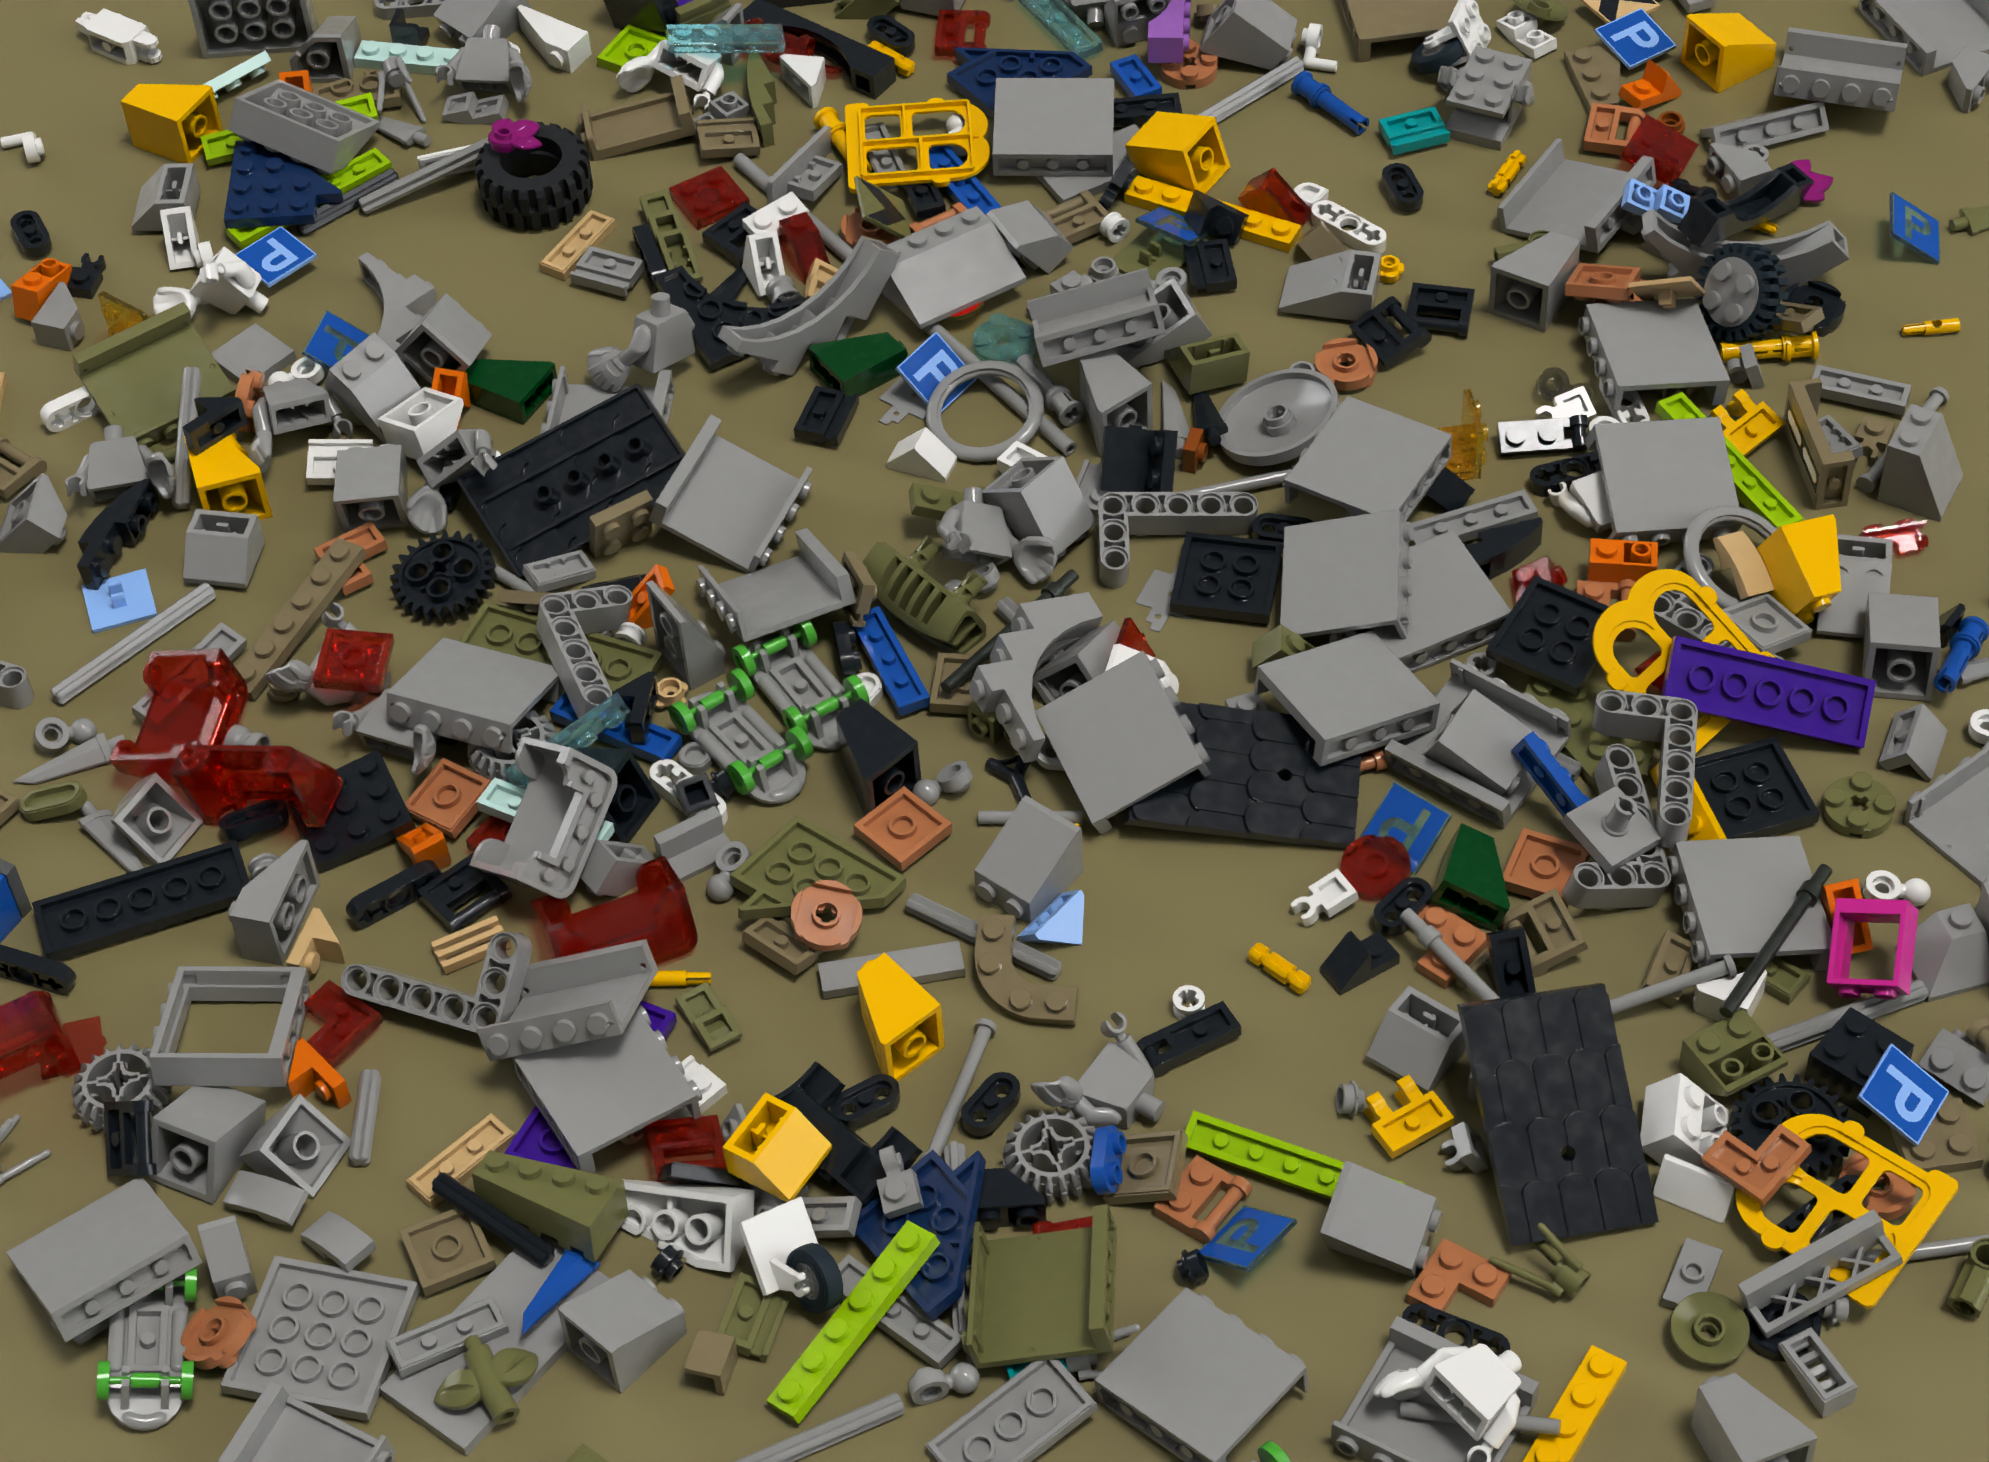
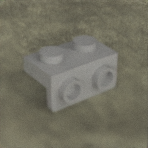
[1918,1028,1989,1107]

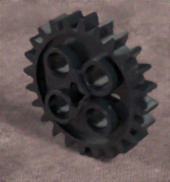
[390,530,497,623]
[1728,1073,1853,1180]

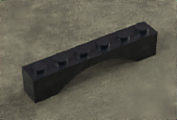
[743,0,896,100]
[1677,163,1814,248]

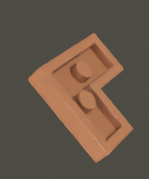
[313,521,388,596]
[1410,902,1488,989]
[1701,1124,1812,1207]
[1406,1238,1512,1312]

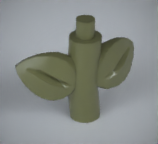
[434,1335,538,1424]

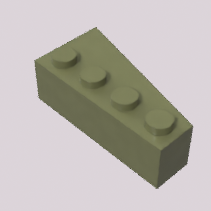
[472,1150,629,1262]

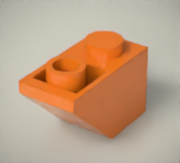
[11,258,72,321]
[1587,538,1658,583]

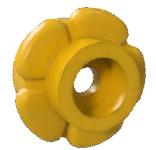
[1380,255,1404,283]

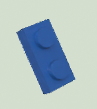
[1110,54,1162,97]

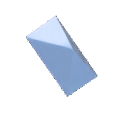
[1017,889,1084,945]

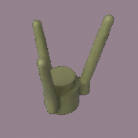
[1489,1223,1591,1298]

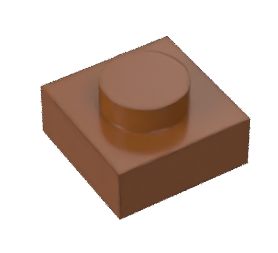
[1183,427,1208,474]

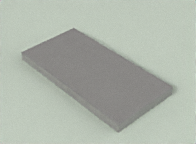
[379,1234,610,1457]

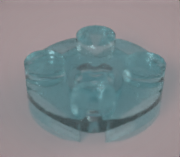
[973,313,1035,364]

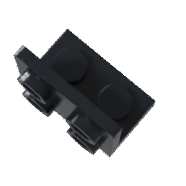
[1099,426,1178,492]

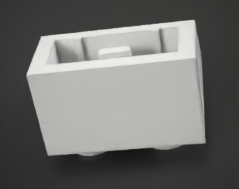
[1640,1073,1729,1173]

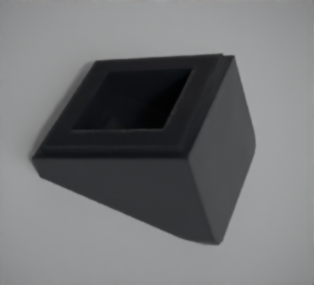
[1939,603,1966,648]
[672,772,719,816]

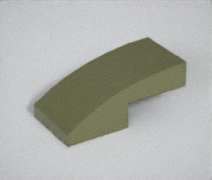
[675,982,742,1052]

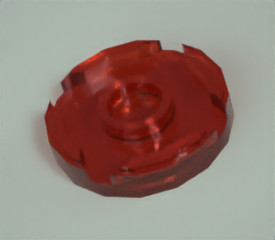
[1340,834,1411,901]

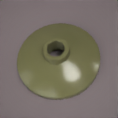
[1513,0,1569,24]
[1670,1292,1750,1366]

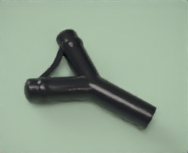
[985,755,1031,802]

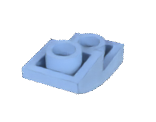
[1621,178,1691,223]

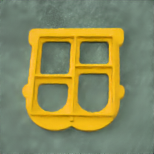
[845,98,990,194]
[1592,569,1775,753]
[1736,1114,1959,1309]

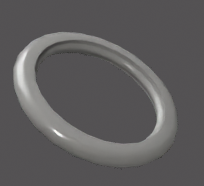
[926,360,1044,463]
[1683,506,1777,609]

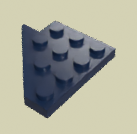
[947,47,1092,119]
[224,141,344,229]
[855,1150,986,1321]

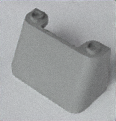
[469,736,618,899]

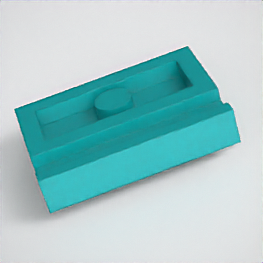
[1378,106,1450,155]

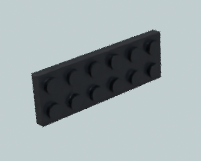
[32,840,250,960]

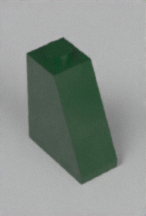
[808,332,908,397]
[464,359,557,425]
[1430,823,1510,932]

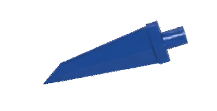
[522,1248,600,1335]

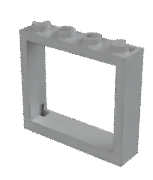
[146,966,310,1087]

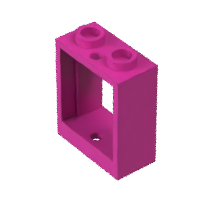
[1826,898,1919,1000]

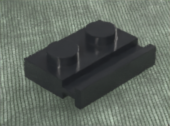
[1183,238,1237,294]
[794,386,859,446]

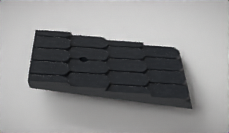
[456,383,686,580]
[1124,702,1362,850]
[1457,983,1659,1246]

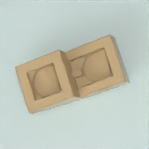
[805,258,838,299]
[1713,530,1775,600]

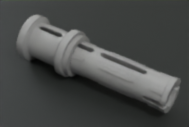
[1015,354,1085,426]

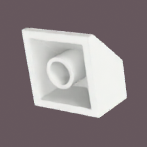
[377,387,464,460]

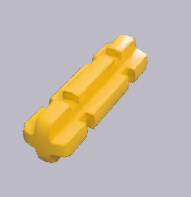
[867,40,915,77]
[1488,150,1527,196]
[1248,942,1312,994]

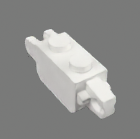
[75,8,163,65]

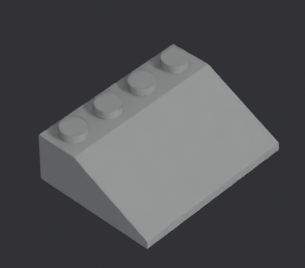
[188,0,318,59]
[228,79,381,174]
[883,206,1027,329]

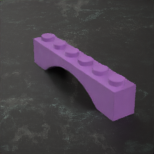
[1148,0,1191,63]

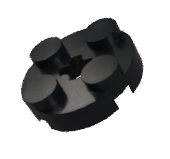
[1782,281,1846,337]

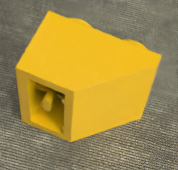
[722,1092,832,1202]

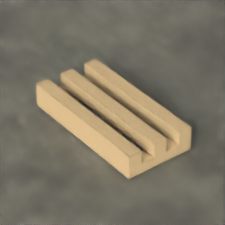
[430,915,511,975]

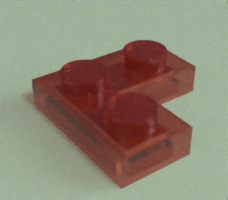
[304,980,383,1068]

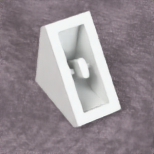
[779,54,827,108]
[160,206,200,270]
[742,230,785,296]
[886,427,957,483]
[1692,969,1767,1021]

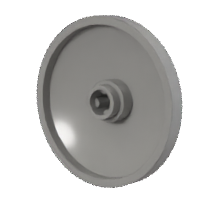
[1219,368,1341,466]

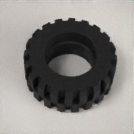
[475,122,593,231]

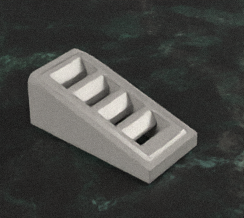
[1778,1327,1858,1418]

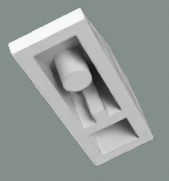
[517,4,592,73]

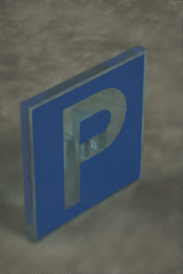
[1889,192,1940,265]
[1135,206,1211,246]
[302,310,370,370]
[1358,781,1453,875]
[1199,1205,1297,1273]

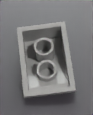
[1111,277,1212,368]
[325,332,421,444]
[646,580,726,691]
[228,839,321,966]

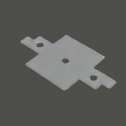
[879,376,927,425]
[1135,563,1190,632]

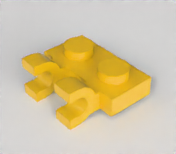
[1710,388,1785,457]
[1364,1074,1455,1159]

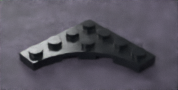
[655,265,807,371]

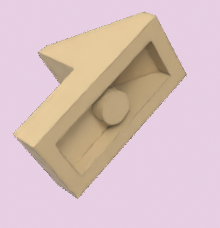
[286,907,345,980]

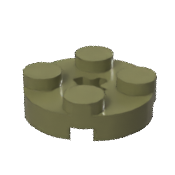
[1823,772,1896,839]

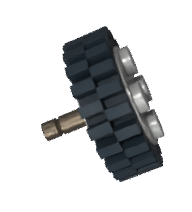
[1694,243,1789,342]

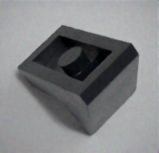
[1184,190,1249,245]
[182,397,248,456]
[611,671,659,746]
[1486,926,1536,998]
[1320,931,1400,996]

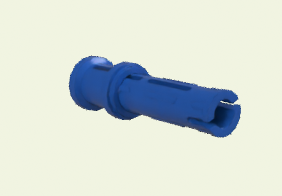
[1291,71,1369,135]
[1933,616,1989,693]

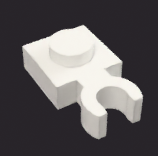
[1535,386,1597,420]
[1291,868,1359,927]

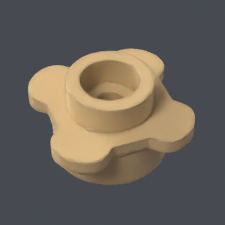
[656,677,688,709]

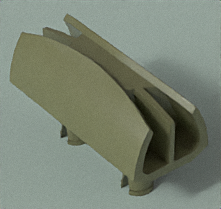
[863,534,988,654]

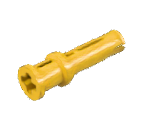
[813,107,872,173]
[1719,331,1819,363]

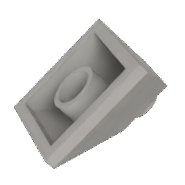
[0,473,67,554]
[111,772,204,864]
[1912,903,1989,1003]
[239,1094,351,1199]

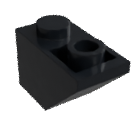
[975,1168,1047,1230]

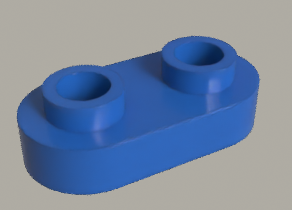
[1090,1125,1127,1195]

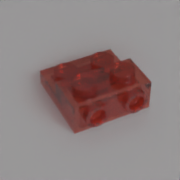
[1620,114,1699,186]

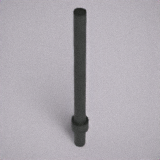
[940,569,1079,694]
[1719,864,1832,1018]

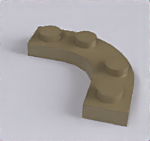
[974,913,1079,1025]

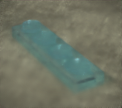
[1018,0,1103,59]
[665,24,785,53]
[503,692,630,788]

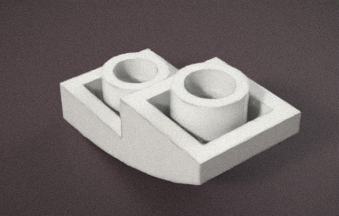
[1496,10,1557,60]

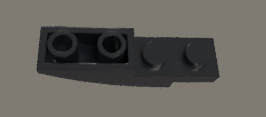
[77,479,159,590]
[1464,517,1543,580]

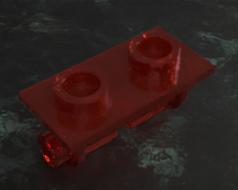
[1859,518,1928,556]

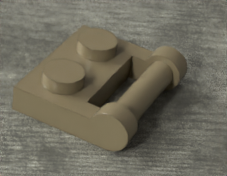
[1040,190,1109,244]
[0,435,47,499]
[1501,888,1588,978]

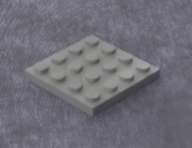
[220,1256,420,1421]

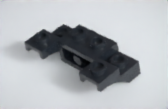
[774,1061,923,1205]

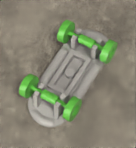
[731,620,870,751]
[668,668,814,804]
[97,1266,197,1431]

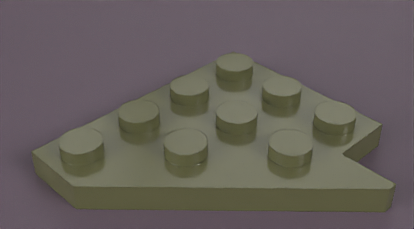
[1525,675,1656,796]
[730,815,907,920]

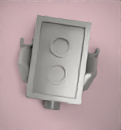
[1437,46,1535,151]

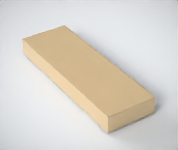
[539,210,617,281]
[406,1113,516,1209]

